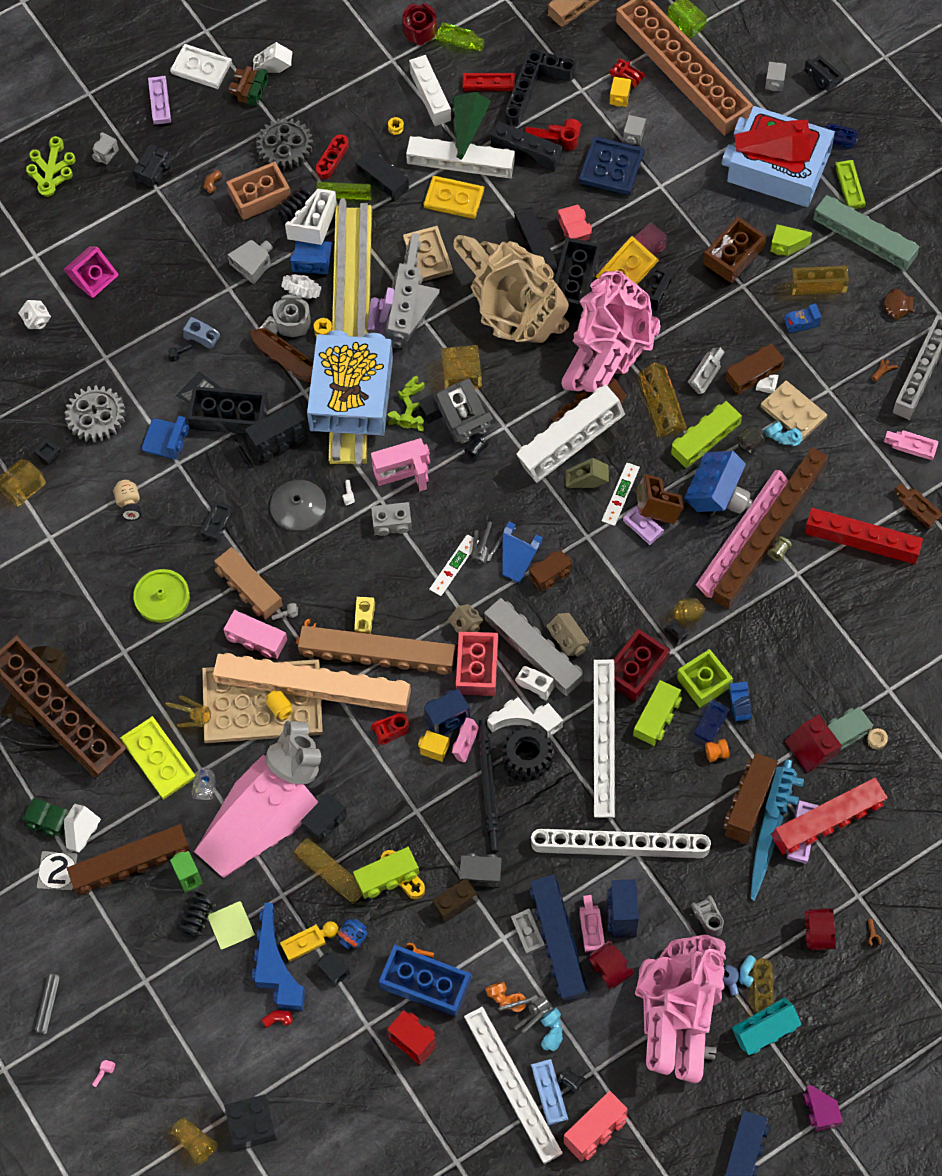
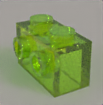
[667,0,707,38]

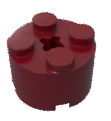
[402,3,437,46]
[805,908,836,950]
[588,940,634,989]

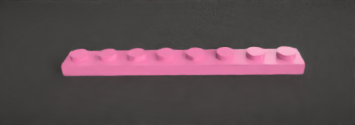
[696,470,789,598]

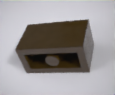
[432,878,478,923]

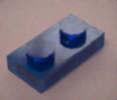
[694,700,730,742]

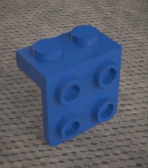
[142,416,189,460]

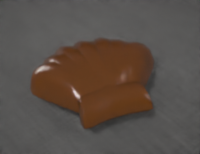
[884,288,914,320]

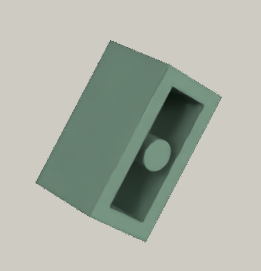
[827,707,873,751]

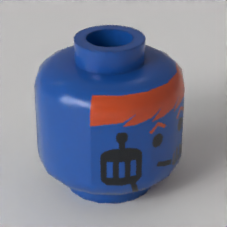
[338,918,368,949]

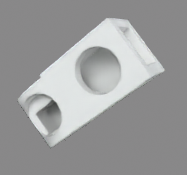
[515,666,555,701]

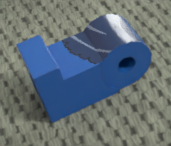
[729,681,751,721]

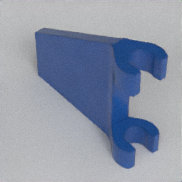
[503,521,543,584]

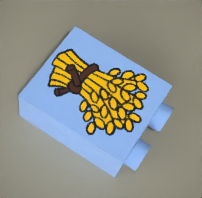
[307,330,393,436]

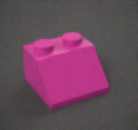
[64,246,119,298]

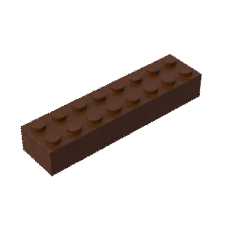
[0,635,127,779]

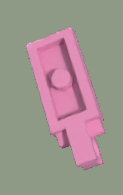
[884,430,938,461]
[579,895,605,953]

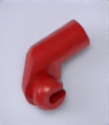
[261,1010,293,1028]

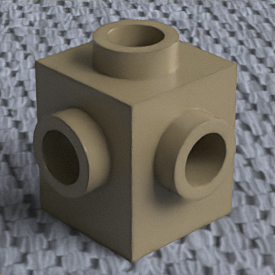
[448,604,483,634]

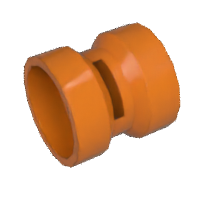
[705,739,730,762]

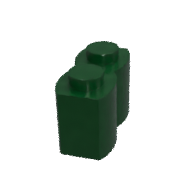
[23,798,69,838]

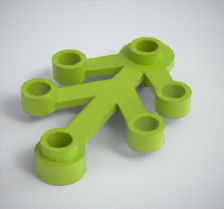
[26,136,76,197]

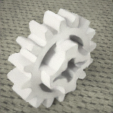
[281,274,321,299]

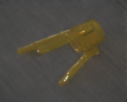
[166,695,211,727]

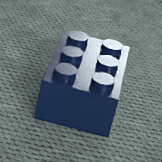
[606,879,639,938]

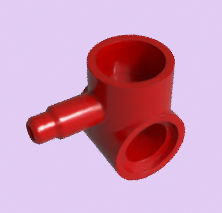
[548,119,581,151]

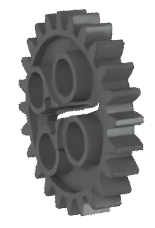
[256,117,313,170]

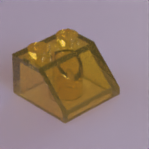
[0,459,46,507]

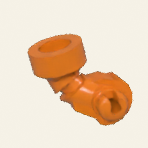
[485,981,526,1012]

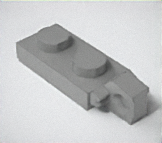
[688,347,725,394]

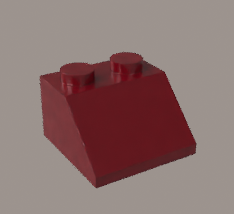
[784,714,842,773]

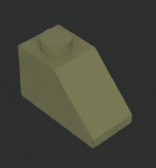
[566,458,609,488]

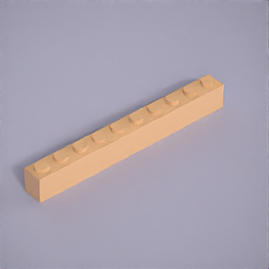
[213,653,411,713]

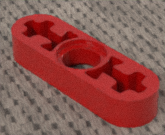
[316,134,349,179]

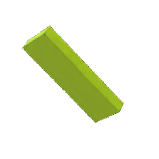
[835,160,866,209]

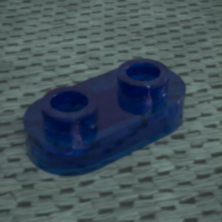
[825,124,859,147]

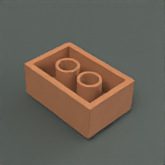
[226,162,291,220]

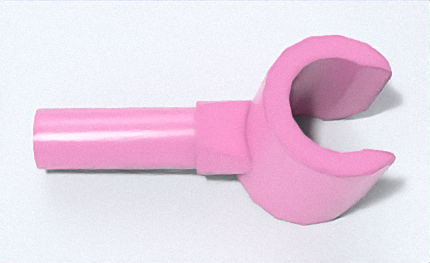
[92,1060,115,1087]

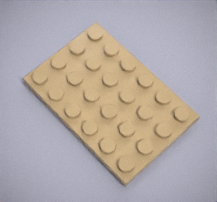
[202,659,323,743]

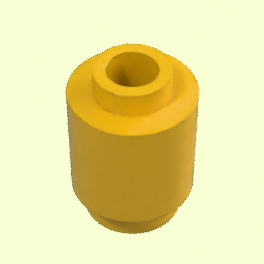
[265,690,294,720]

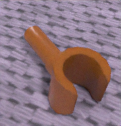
[868,919,882,947]

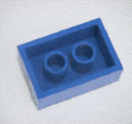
[684,451,746,512]

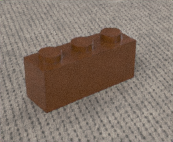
[725,343,785,395]

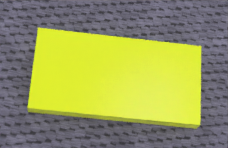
[120,716,196,800]

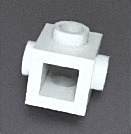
[18,300,51,329]

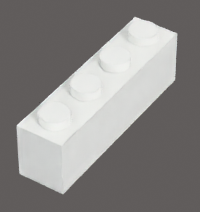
[409,55,451,126]

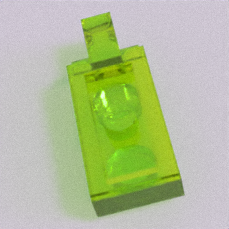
[436,22,484,51]

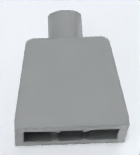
[228,240,273,284]

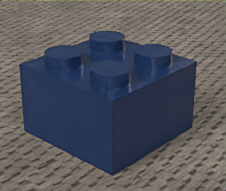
[424,689,470,736]

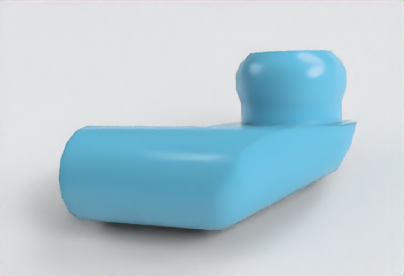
[739,955,756,987]

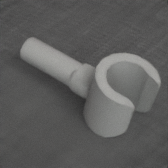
[272,603,298,620]

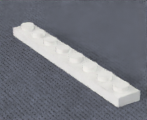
[594,660,615,818]
[464,1007,562,1164]

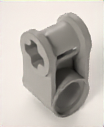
[691,895,724,937]

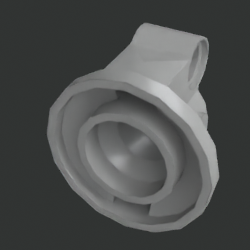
[265,720,321,784]

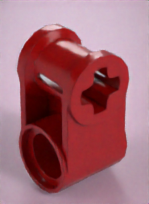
[370,713,410,745]

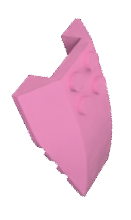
[194,755,318,878]

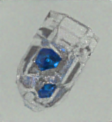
[191,768,216,800]

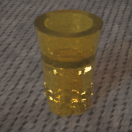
[171,1117,218,1165]

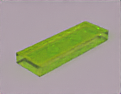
[317,182,372,200]

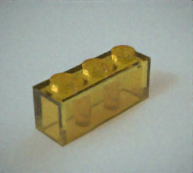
[790,265,849,295]

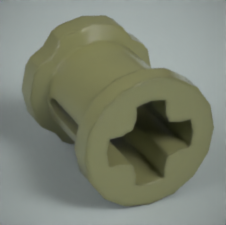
[768,536,792,562]

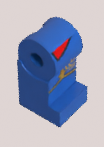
[783,303,821,333]

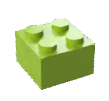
[677,649,733,708]

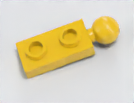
[280,921,339,962]

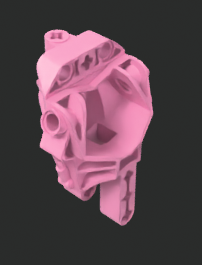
[562,271,660,392]
[635,935,726,1083]

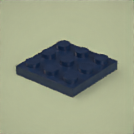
[579,136,645,196]

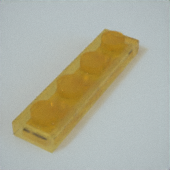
[294,837,362,904]

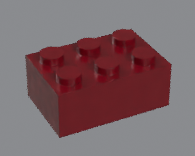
[614,629,670,702]

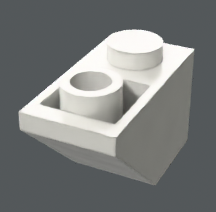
[253,42,292,73]
[64,804,101,852]

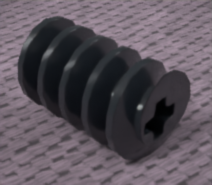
[276,187,312,224]
[176,891,216,937]

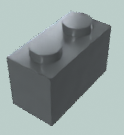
[459,853,502,887]

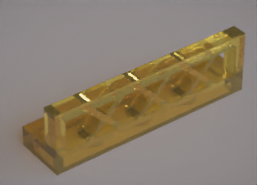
[638,362,687,437]

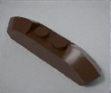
[249,327,314,383]

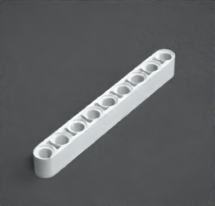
[531,829,711,858]

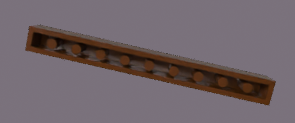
[712,447,828,610]

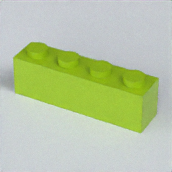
[671,401,742,469]

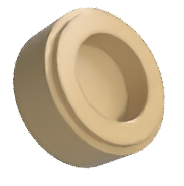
[867,728,888,749]

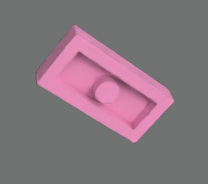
[452,718,479,762]

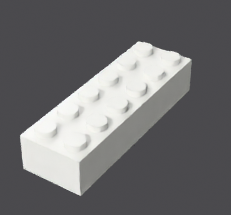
[516,384,625,483]

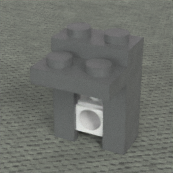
[433,378,492,444]

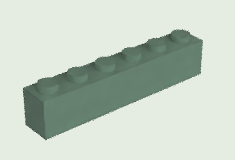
[813,195,920,271]

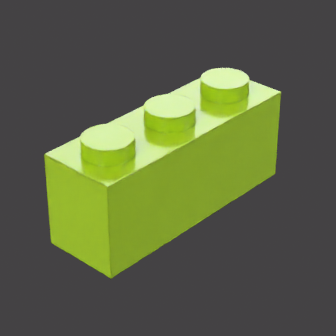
[633,680,682,746]
[353,847,419,899]

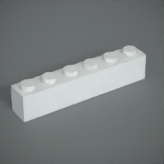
[406,136,515,179]

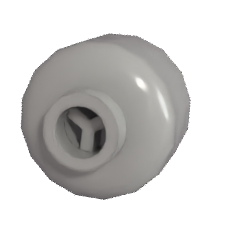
[726,486,752,514]

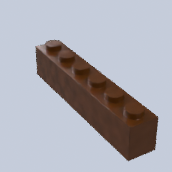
[66,824,191,895]

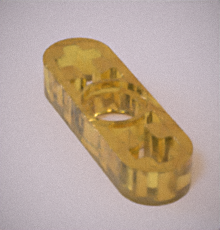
[753,958,774,1014]

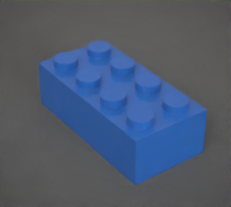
[379,945,471,1017]

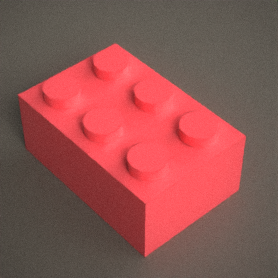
[456,632,498,696]
[564,1091,628,1162]

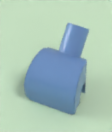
[722,965,740,996]

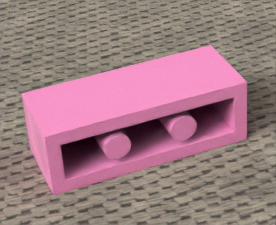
[224,610,287,659]

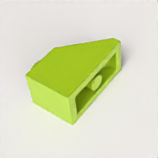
[770,224,812,256]

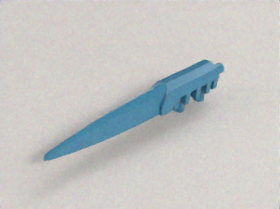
[751,759,804,901]

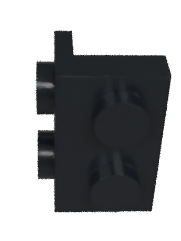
[804,55,844,92]

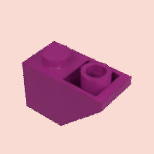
[803,1085,843,1132]

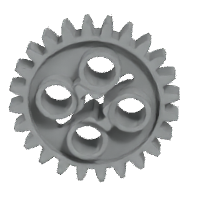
[65,385,126,442]

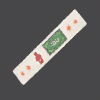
[602,463,640,526]
[430,535,479,596]

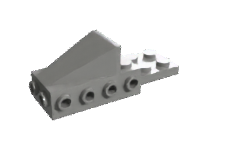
[383,233,439,349]

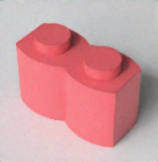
[557,204,592,241]

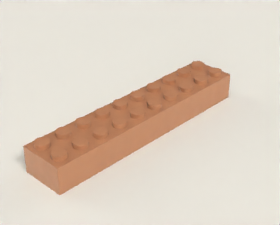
[616,0,753,136]

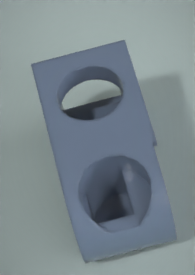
[183,317,220,348]

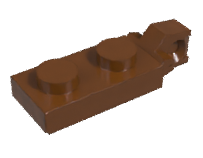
[894,483,942,528]

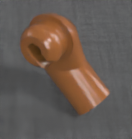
[203,170,222,193]

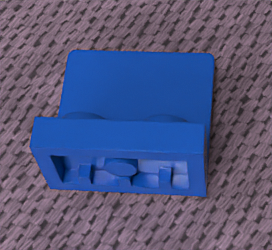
[290,241,332,274]

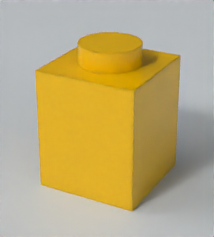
[610,77,631,107]
[418,730,450,762]

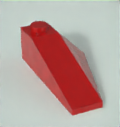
[734,119,810,163]

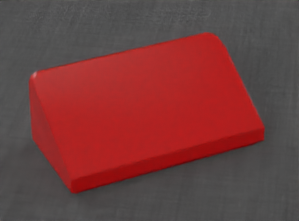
[525,127,561,145]

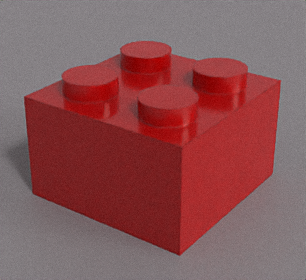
[387,1010,437,1066]

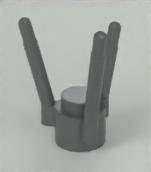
[470,521,503,565]
[498,994,550,1033]

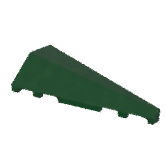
[452,92,491,160]

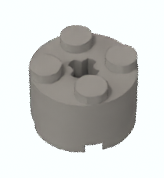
[273,294,311,337]

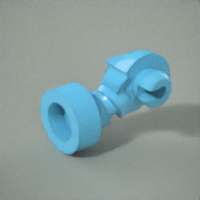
[763,421,802,446]
[540,1007,563,1051]

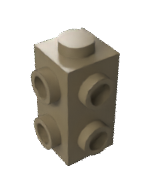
[546,613,590,656]

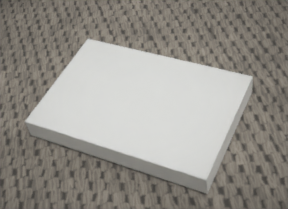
[170,44,232,89]

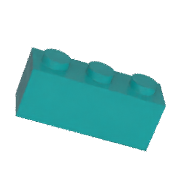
[731,997,802,1055]

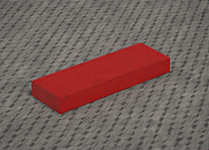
[463,73,515,91]

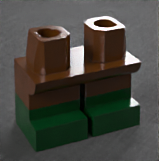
[229,66,268,106]

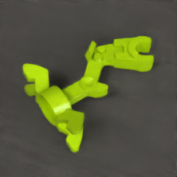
[388,376,425,432]

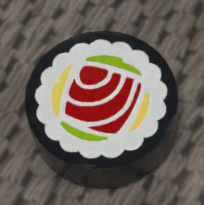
[122,504,141,520]

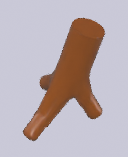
[871,359,898,382]

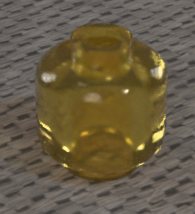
[674,598,704,624]

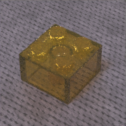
[441,345,482,389]

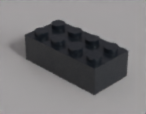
[554,237,601,315]
[187,386,269,434]

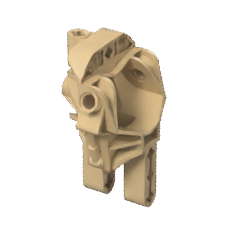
[453,235,569,343]

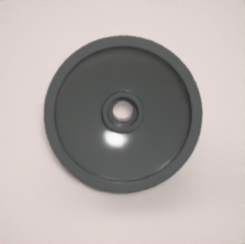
[270,480,327,532]

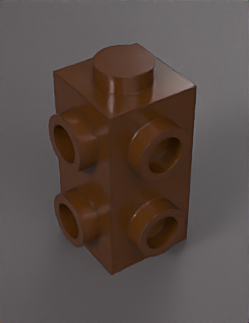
[529,550,572,592]

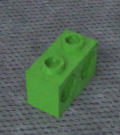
[170,851,203,893]

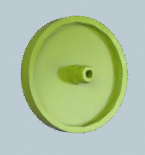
[134,569,190,623]

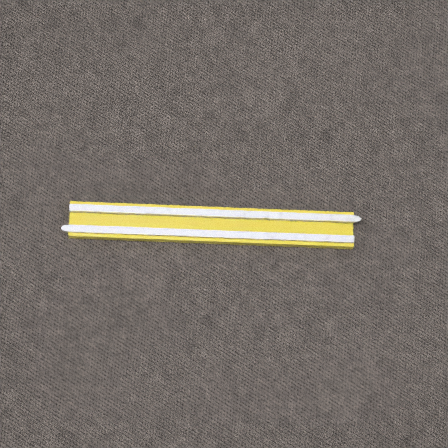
[329,198,372,467]

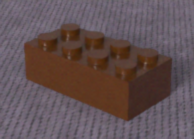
[723,753,778,845]

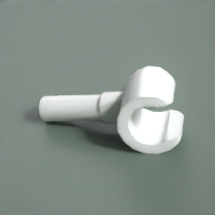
[342,480,355,506]

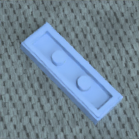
[531,1059,568,1126]

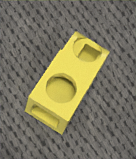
[355,597,375,634]

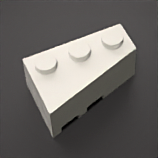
[285,189,337,245]

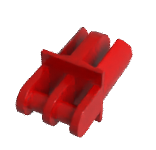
[608,59,645,88]

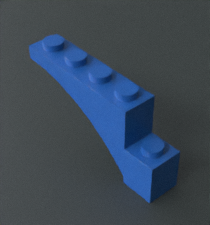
[252,903,305,1011]

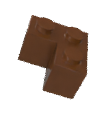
[636,474,684,524]

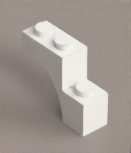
[487,697,563,738]

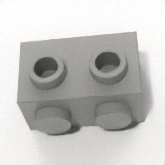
[371,502,412,536]

